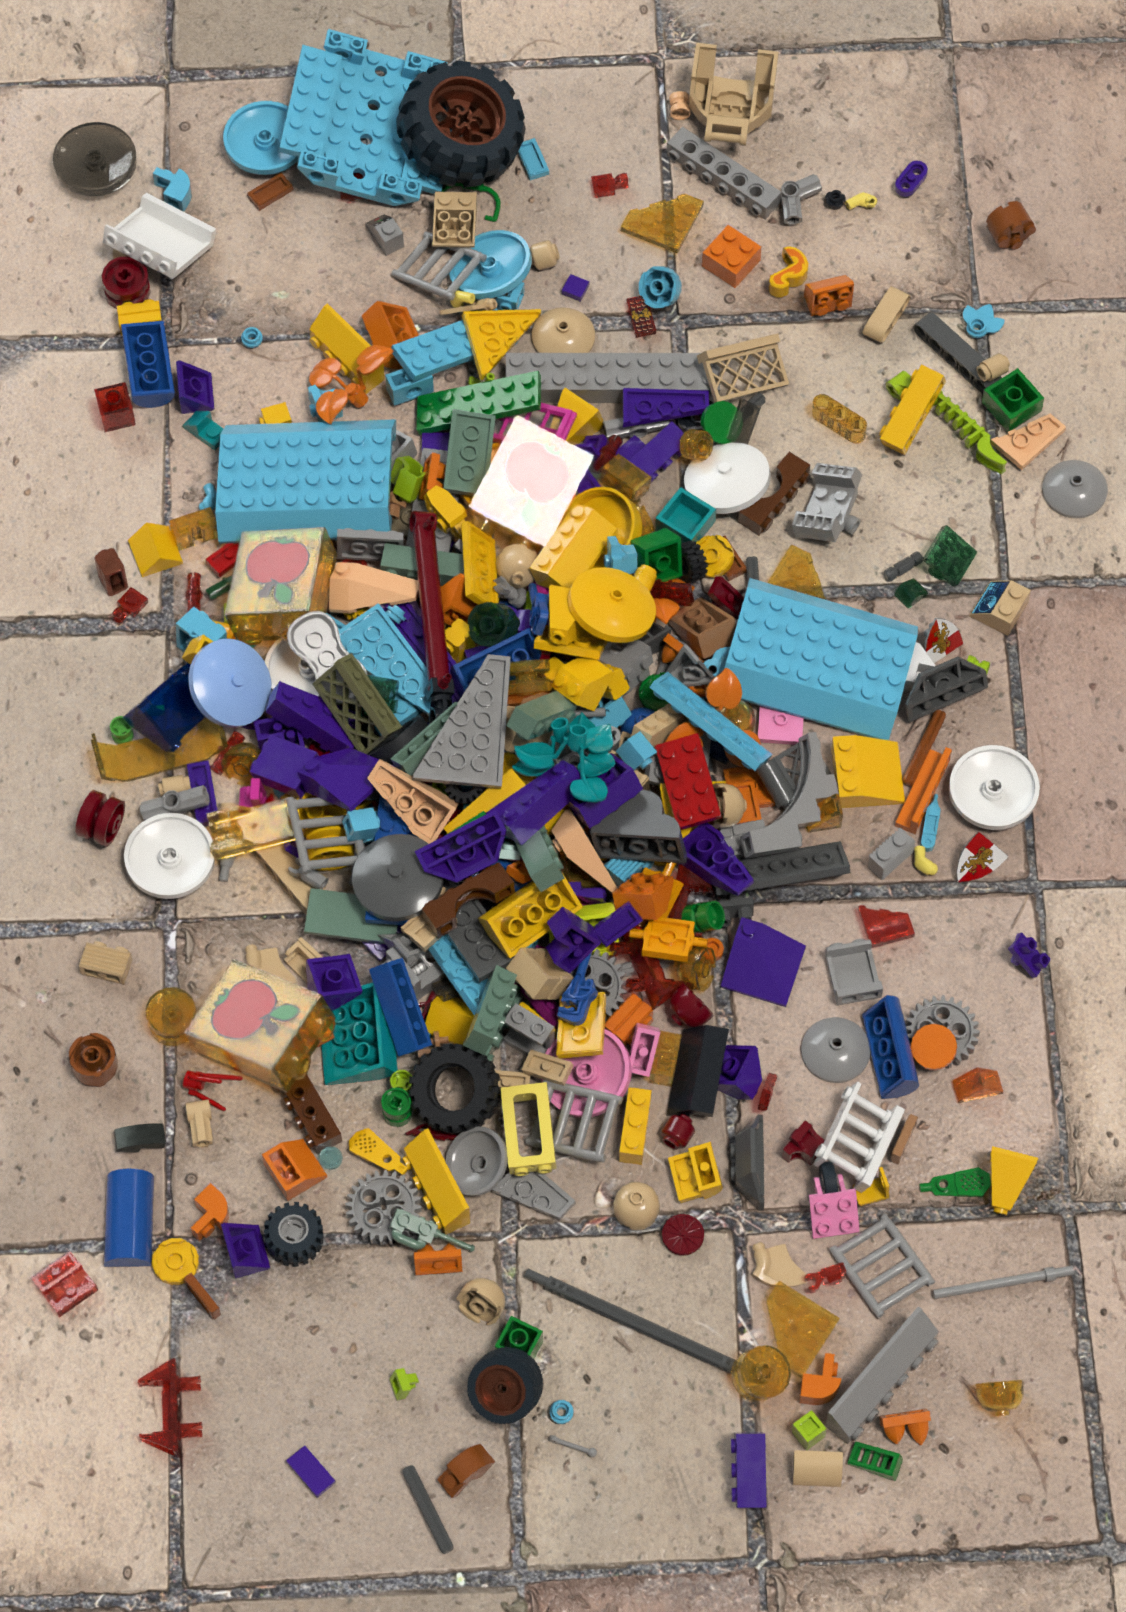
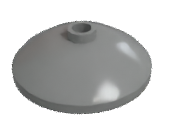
[1042,460,1108,518]
[801,1017,871,1083]
[445,1126,508,1196]

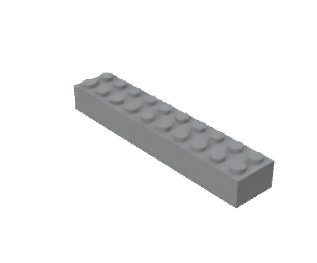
[506,353,720,403]

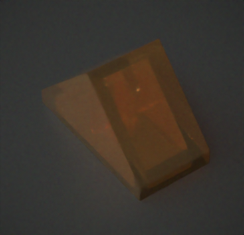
[952,1067,1003,1103]

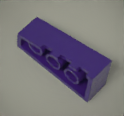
[266,681,356,752]
[486,760,582,846]

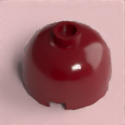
[670,982,714,1028]

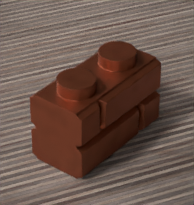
[94,548,128,596]

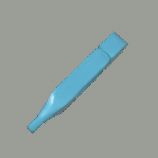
[921,794,941,852]

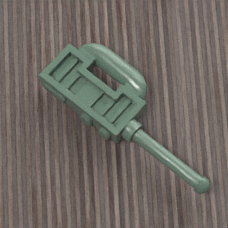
[389,1208,475,1252]

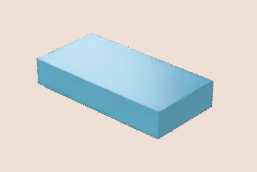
[518,138,549,180]

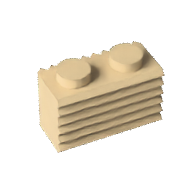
[79,941,133,985]

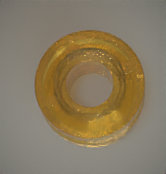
[680,429,713,461]

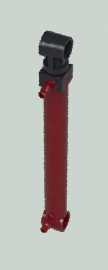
[409,511,455,724]

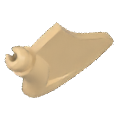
[439,298,497,315]
[242,944,296,989]
[752,1242,809,1288]

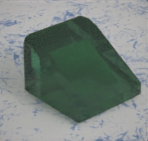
[894,578,928,608]

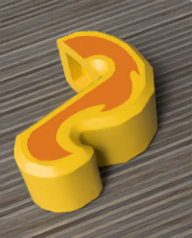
[769,246,809,298]

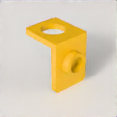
[853,1167,889,1206]

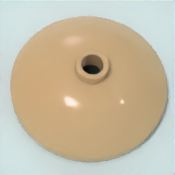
[532,307,595,353]

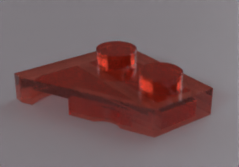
[858,905,915,948]

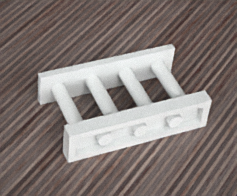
[814,1082,905,1193]

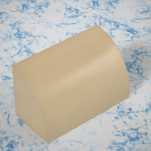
[793,1450,843,1487]

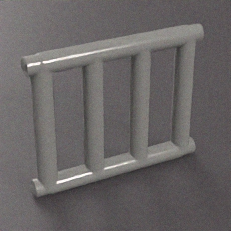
[391,231,487,301]
[286,797,365,874]
[525,1080,623,1163]
[829,1214,935,1318]

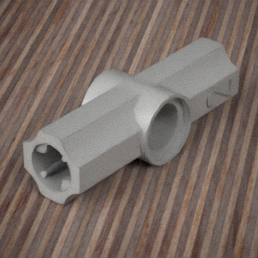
[603,418,669,441]
[140,785,210,821]

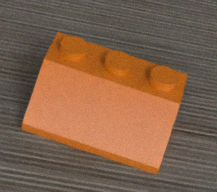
[362,301,419,370]

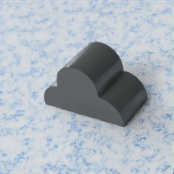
[590,790,687,863]

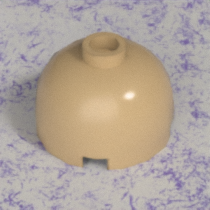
[496,544,538,589]
[711,783,747,829]
[613,1182,660,1230]
[457,1278,505,1325]

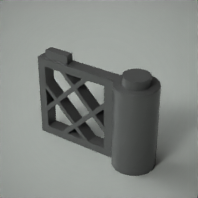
[756,742,831,809]

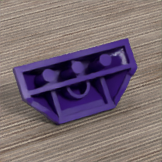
[415,810,507,883]

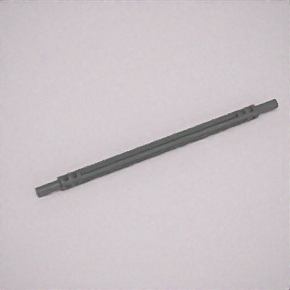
[524,1268,765,1385]

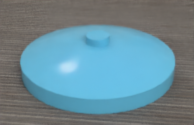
[223,101,298,175]
[449,230,532,299]

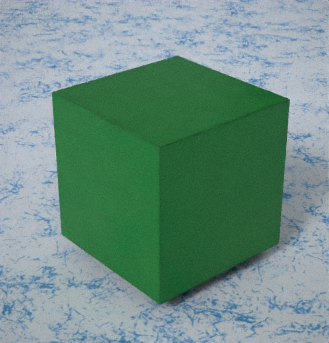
[495,1316,543,1359]

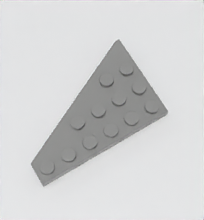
[412,654,510,789]

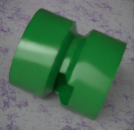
[682,901,725,933]
[381,1088,412,1127]

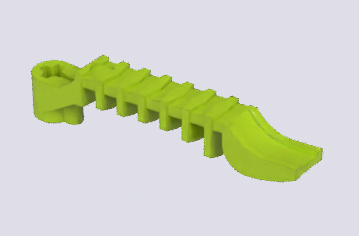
[885,371,1007,474]

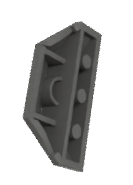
[905,656,988,722]
[730,1115,765,1211]

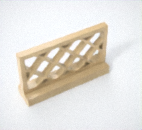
[697,333,789,402]

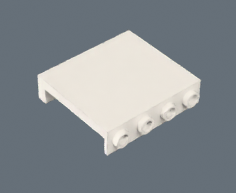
[102,193,216,279]

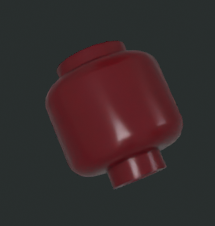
[661,1114,695,1150]

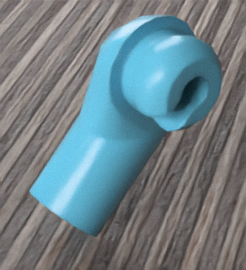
[199,483,217,513]

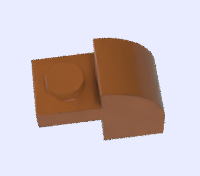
[437,1444,495,1498]

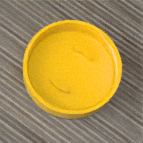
[556,487,642,569]

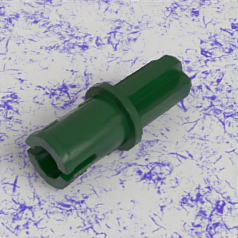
[206,569,249,600]

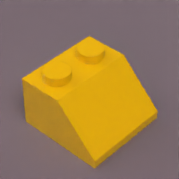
[551,657,615,711]

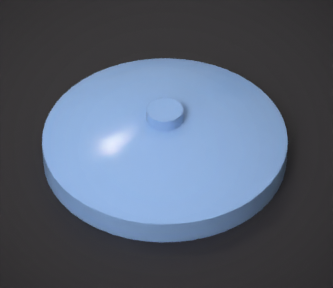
[189,639,272,728]

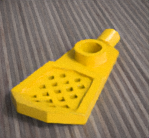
[349,1128,408,1175]

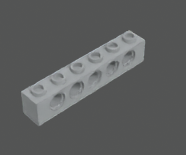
[667,127,781,220]

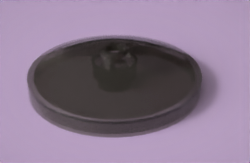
[53,122,137,196]

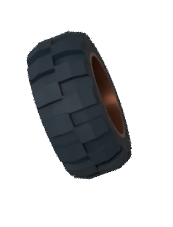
[396,61,526,188]

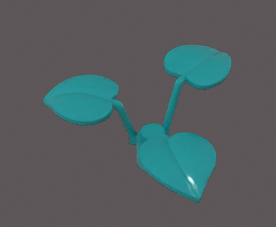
[512,712,615,777]
[514,724,613,802]

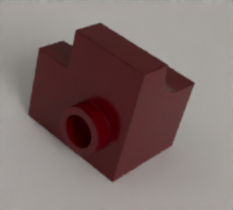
[782,1120,825,1166]

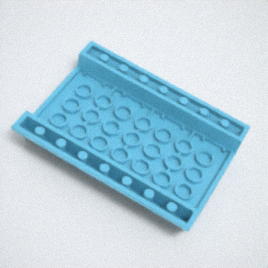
[215,419,397,544]
[724,578,918,740]

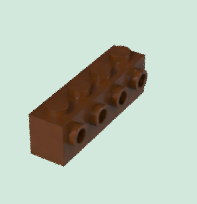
[272,1058,342,1154]

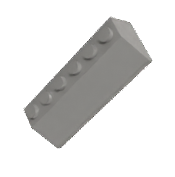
[826,1307,939,1444]

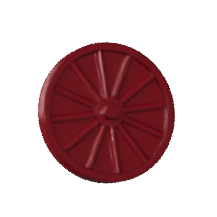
[662,1214,704,1256]

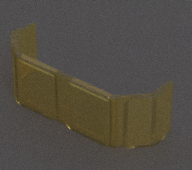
[91,718,228,782]

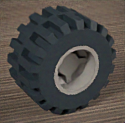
[264,1202,323,1267]

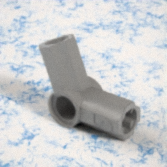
[781,174,822,226]

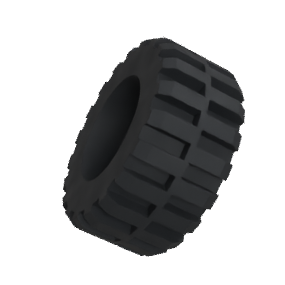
[408,1044,501,1133]

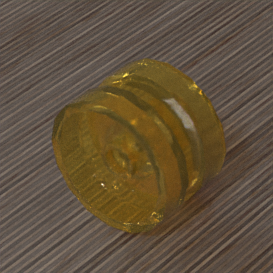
[508,659,552,696]
[146,987,198,1046]
[731,1345,791,1402]

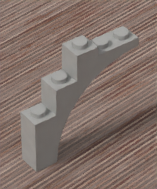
[740,732,839,858]

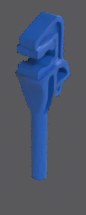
[528,583,549,636]
[557,952,598,1026]

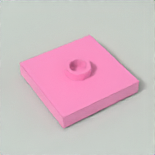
[758,706,804,745]

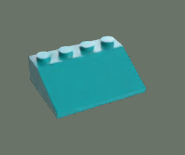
[321,982,398,1085]

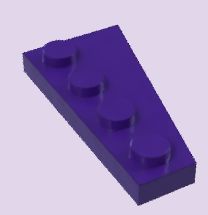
[623,388,709,427]

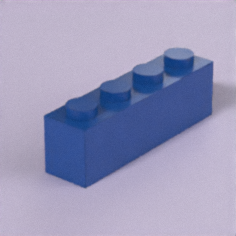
[369,957,432,1057]

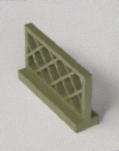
[312,653,402,754]

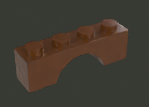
[738,451,811,536]
[422,862,515,939]

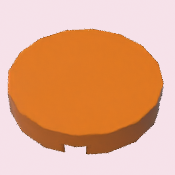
[911,1024,958,1071]

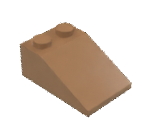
[668,597,736,659]

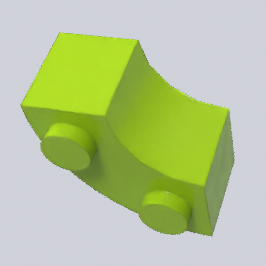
[391,456,425,503]

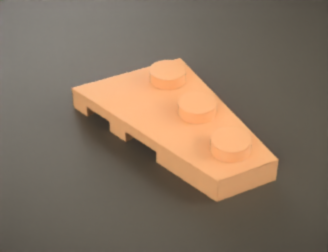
[990,413,1066,470]

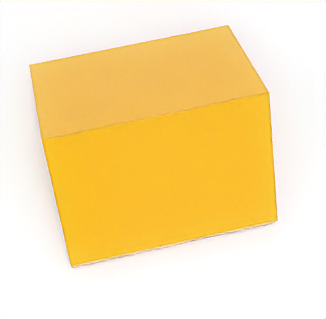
[128,522,183,577]
[425,991,474,1045]

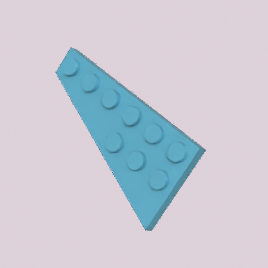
[338,603,453,716]
[428,935,488,1015]

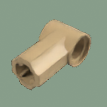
[186,1099,213,1148]

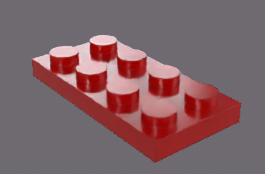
[655,733,722,830]

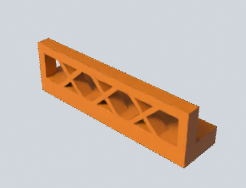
[895,747,952,835]

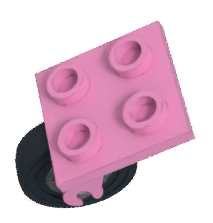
[809,1161,859,1239]

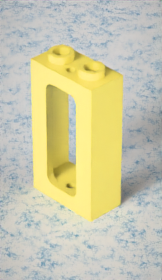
[500,1082,557,1176]

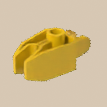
[424,485,467,540]

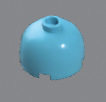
[639,266,682,308]

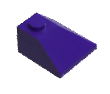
[306,954,363,1012]
[718,1045,762,1100]

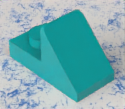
[182,411,224,450]

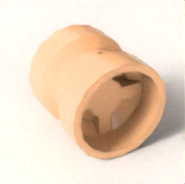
[669,91,691,120]

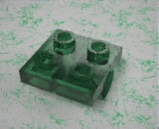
[922,525,977,587]

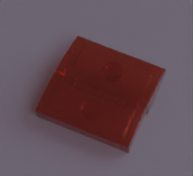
[31,1250,98,1317]

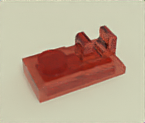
[650,579,694,606]

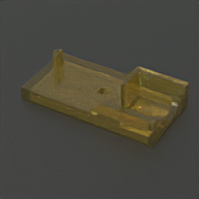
[207,796,300,860]

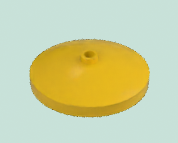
[568,567,656,643]

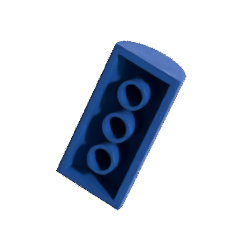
[121,321,175,408]
[450,628,546,697]
[862,995,919,1099]
[104,1168,154,1267]

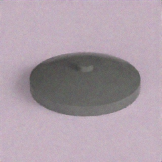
[352,834,444,921]

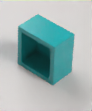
[655,487,716,544]

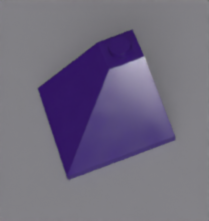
[297,748,396,811]
[720,917,806,1007]

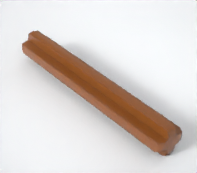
[903,709,946,787]

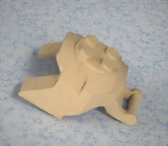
[689,43,779,146]

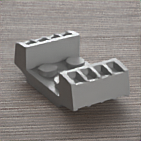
[792,463,862,542]

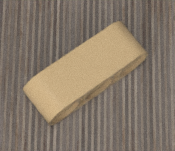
[863,286,911,343]

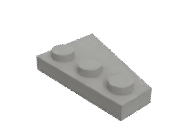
[492,1156,576,1220]

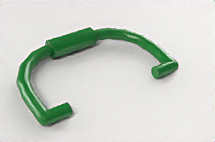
[441,183,501,222]

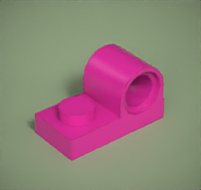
[238,778,267,815]

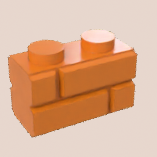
[605,993,654,1046]

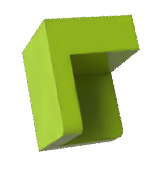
[792,1410,827,1451]

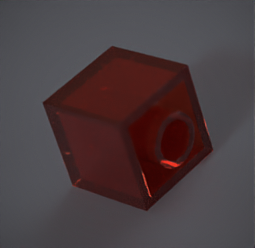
[94,382,136,432]

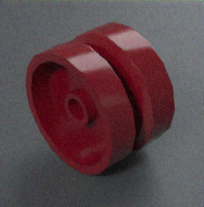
[101,256,151,309]
[75,790,125,847]

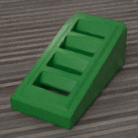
[847,1441,903,1481]

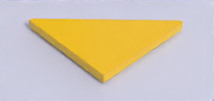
[462,309,541,380]

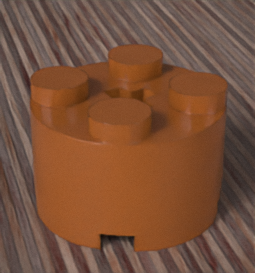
[986,201,1036,250]
[69,1033,118,1087]

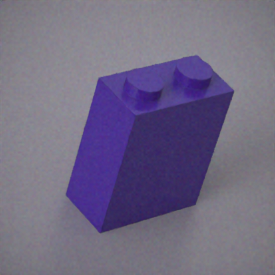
[250,734,319,799]

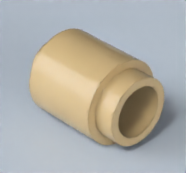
[977,353,1010,382]
[158,775,191,797]

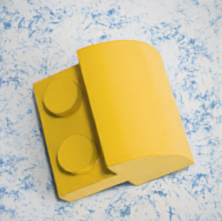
[668,1142,723,1203]

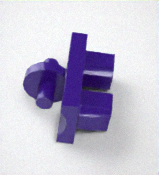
[1008,932,1050,978]

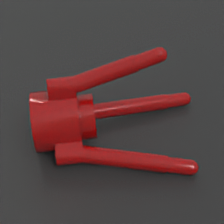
[183,1070,243,1111]

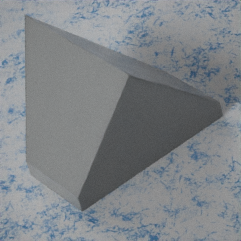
[666,644,715,687]
[378,933,429,966]

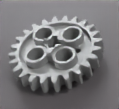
[558,949,629,1021]
[906,995,980,1068]
[345,1170,422,1245]

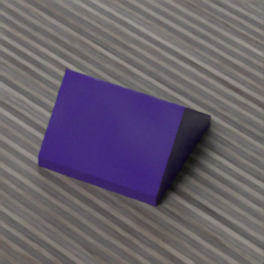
[176,360,215,414]
[221,1223,270,1279]

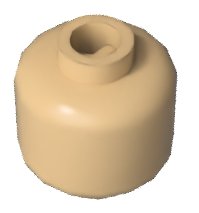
[530,240,560,270]

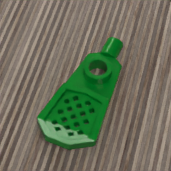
[919,1167,991,1197]

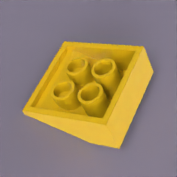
[831,735,905,809]

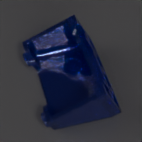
[122,662,205,752]

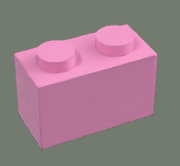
[629,1023,660,1077]

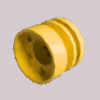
[304,816,355,871]

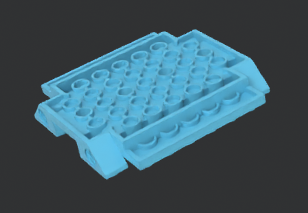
[278,29,452,206]

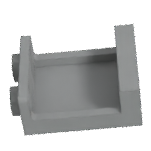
[825,939,883,1006]
[504,1003,555,1056]

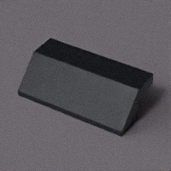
[666,1025,729,1118]

